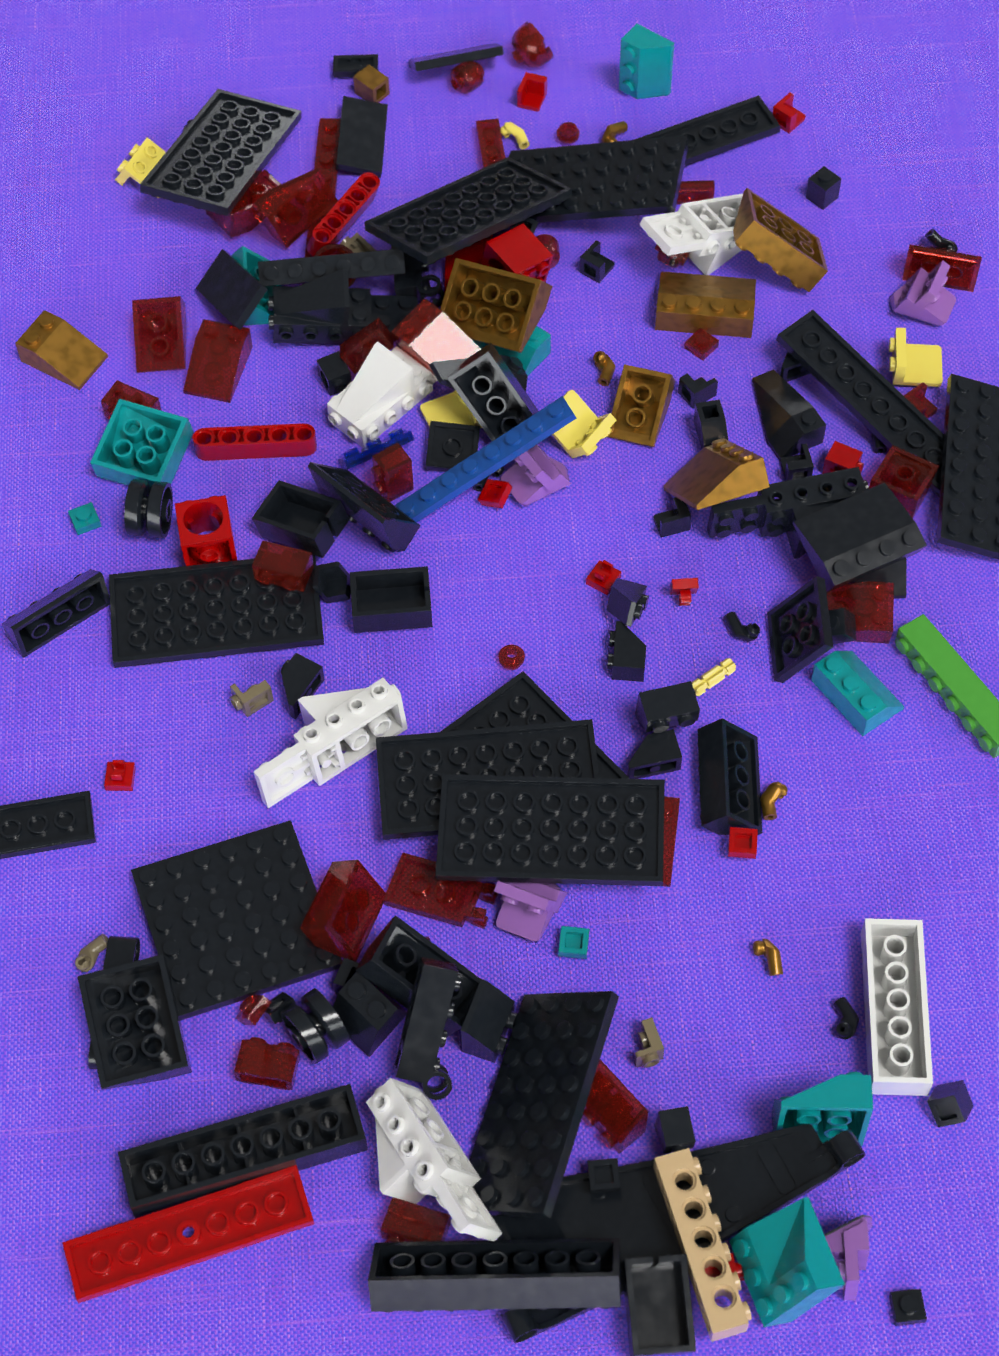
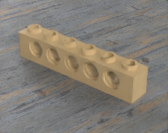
[653,1148,752,1342]

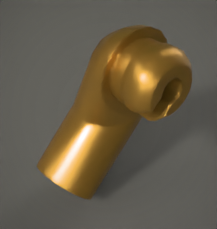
[601,121,628,143]
[593,351,615,386]
[760,781,788,821]
[753,938,783,976]

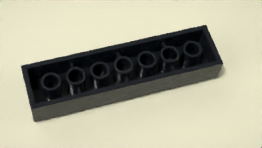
[118,1084,368,1218]
[368,1238,622,1312]

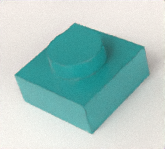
[68,502,102,535]
[558,926,590,959]

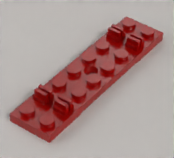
[62,1165,314,1303]

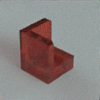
[904,382,937,419]

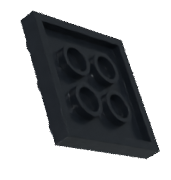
[767,576,833,683]

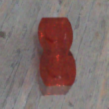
[234,1037,300,1090]

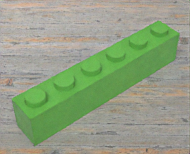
[895,614,999,758]

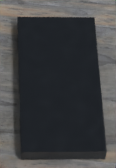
[408,43,504,71]
[335,96,388,178]
[196,249,268,329]
[0,791,96,859]

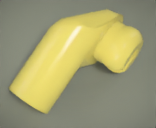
[500,122,530,149]

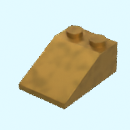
[15,310,108,390]
[606,364,675,447]

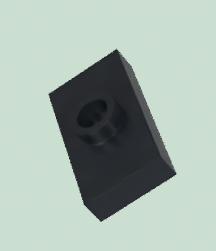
[333,54,378,77]

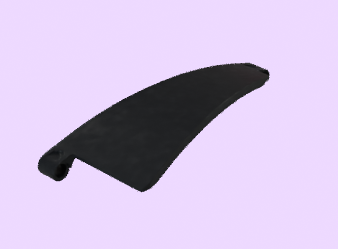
[492,1124,866,1343]

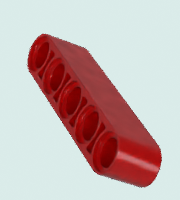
[307,172,380,257]
[192,423,317,461]

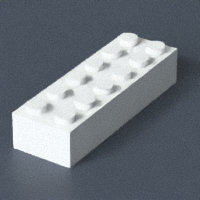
[861,918,933,1096]

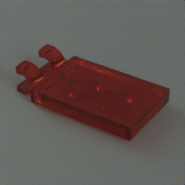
[383,853,498,929]

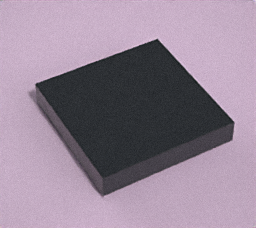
[425,421,480,472]

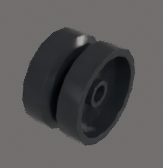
[124,479,173,539]
[280,988,350,1064]

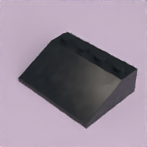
[308,462,421,551]
[793,482,927,593]
[77,954,192,1090]

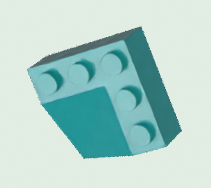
[90,399,194,487]
[772,1072,874,1146]
[729,1197,845,1327]

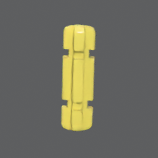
[692,658,736,696]

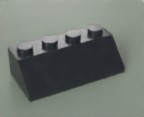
[447,343,538,441]
[2,569,110,658]
[697,718,763,835]
[355,916,481,1037]

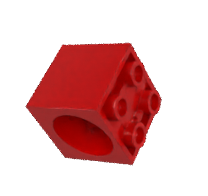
[481,223,553,282]
[175,495,237,566]

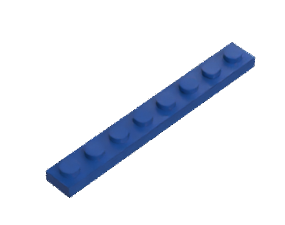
[394,396,577,522]

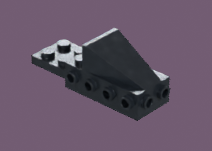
[268,269,420,345]
[707,467,869,559]

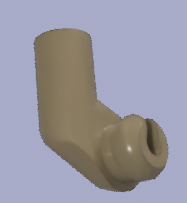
[75,933,109,972]

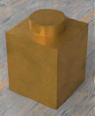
[353,65,390,103]

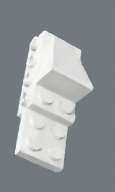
[640,193,743,275]
[327,324,467,449]
[253,678,408,809]
[366,1078,503,1242]

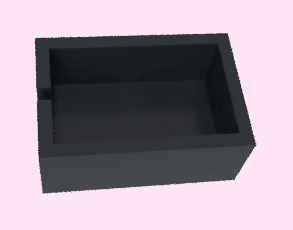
[252,480,349,558]
[350,566,433,633]
[621,1254,696,1356]

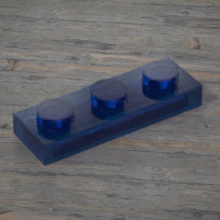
[338,428,415,470]

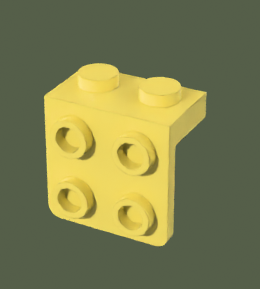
[115,137,166,198]
[889,327,943,387]
[420,390,482,428]
[552,390,616,459]

